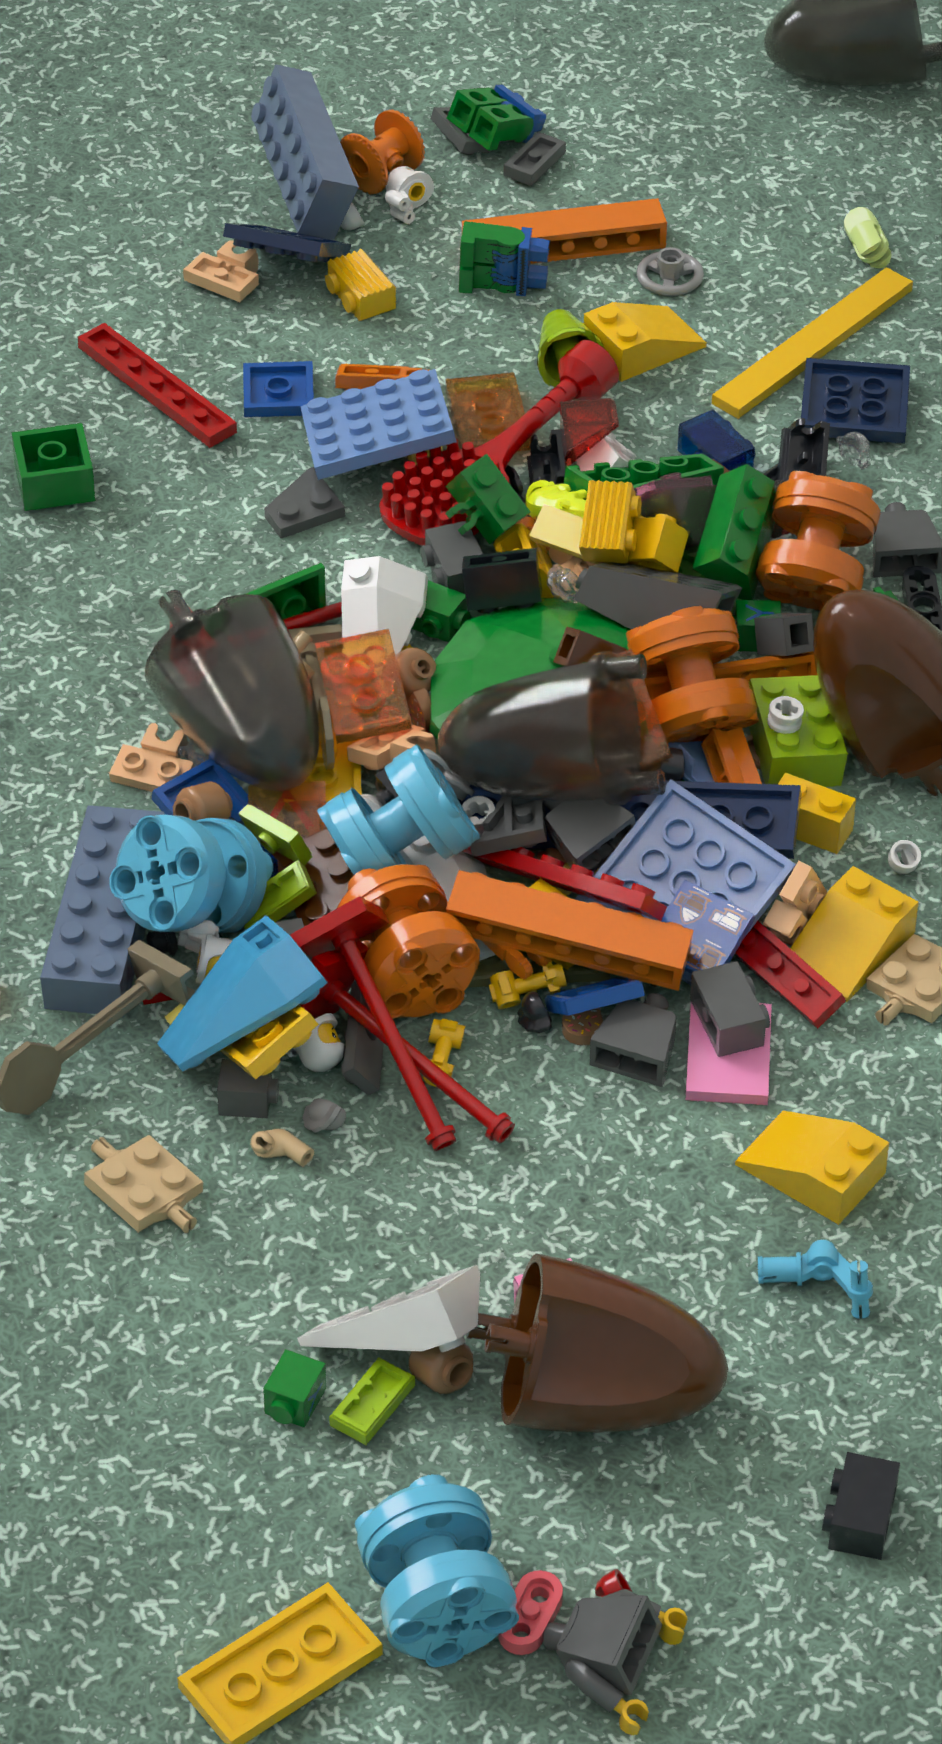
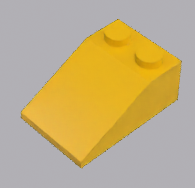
[583,302,707,382]
[790,866,919,1002]
[735,1110,889,1225]

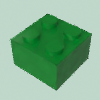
[11,423,96,511]

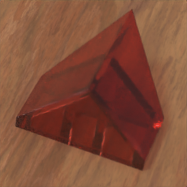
[560,398,619,466]

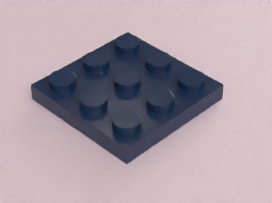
[223,223,351,262]
[801,358,910,444]

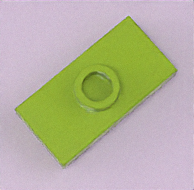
[238,804,312,866]
[244,860,317,930]
[329,1357,415,1445]

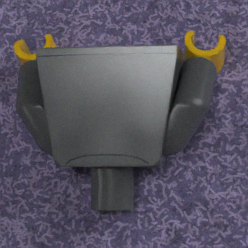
[543,1589,688,1735]

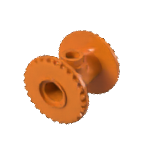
[340,109,425,195]

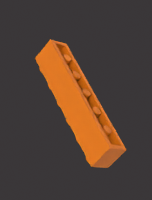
[462,198,667,264]
[446,870,694,991]

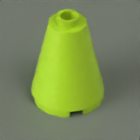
[537,309,605,387]

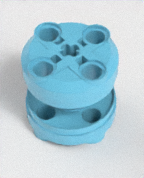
[317,744,480,875]
[109,815,273,933]
[355,1474,519,1667]

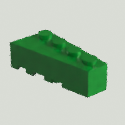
[564,453,724,518]

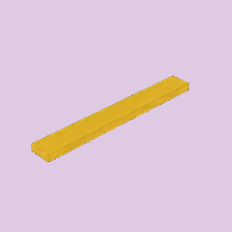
[712,267,913,419]

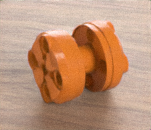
[755,471,881,611]
[626,606,759,744]
[337,864,480,1018]

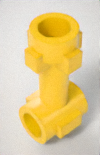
[489,961,567,1009]
[423,1018,466,1087]

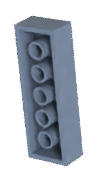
[251,64,359,240]
[40,805,165,1017]

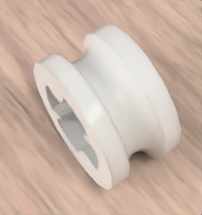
[767,696,804,734]
[462,796,495,836]

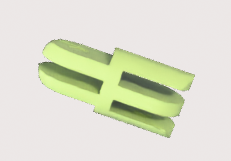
[844,207,892,268]

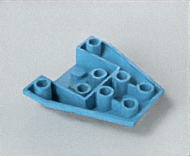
[157,915,327,1072]

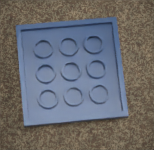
[300,369,457,480]
[575,779,796,986]

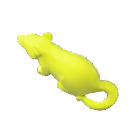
[525,480,587,520]

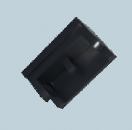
[776,418,830,490]
[527,429,566,488]

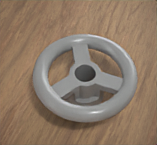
[637,247,704,296]

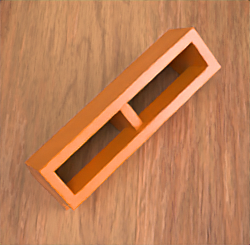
[701,727,762,784]

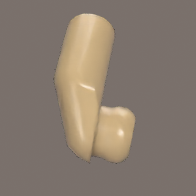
[250,1129,314,1167]

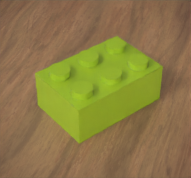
[749,675,848,787]

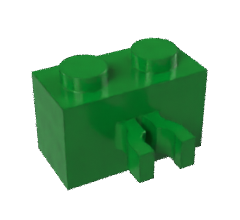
[445,454,530,544]

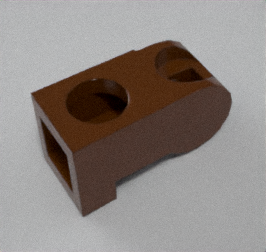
[553,627,634,680]

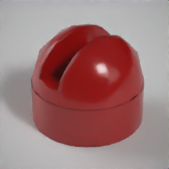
[595,1569,632,1597]

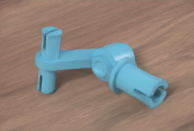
[758,1240,873,1319]

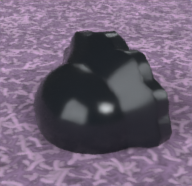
[517,990,552,1033]

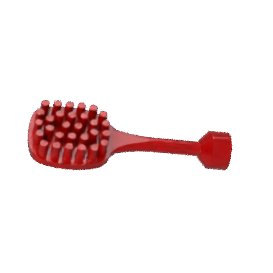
[379,340,619,546]

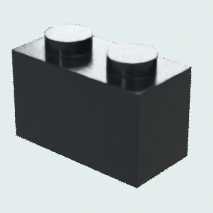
[462,548,542,613]
[822,1452,900,1560]

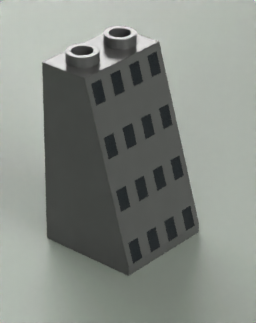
[574,562,742,629]

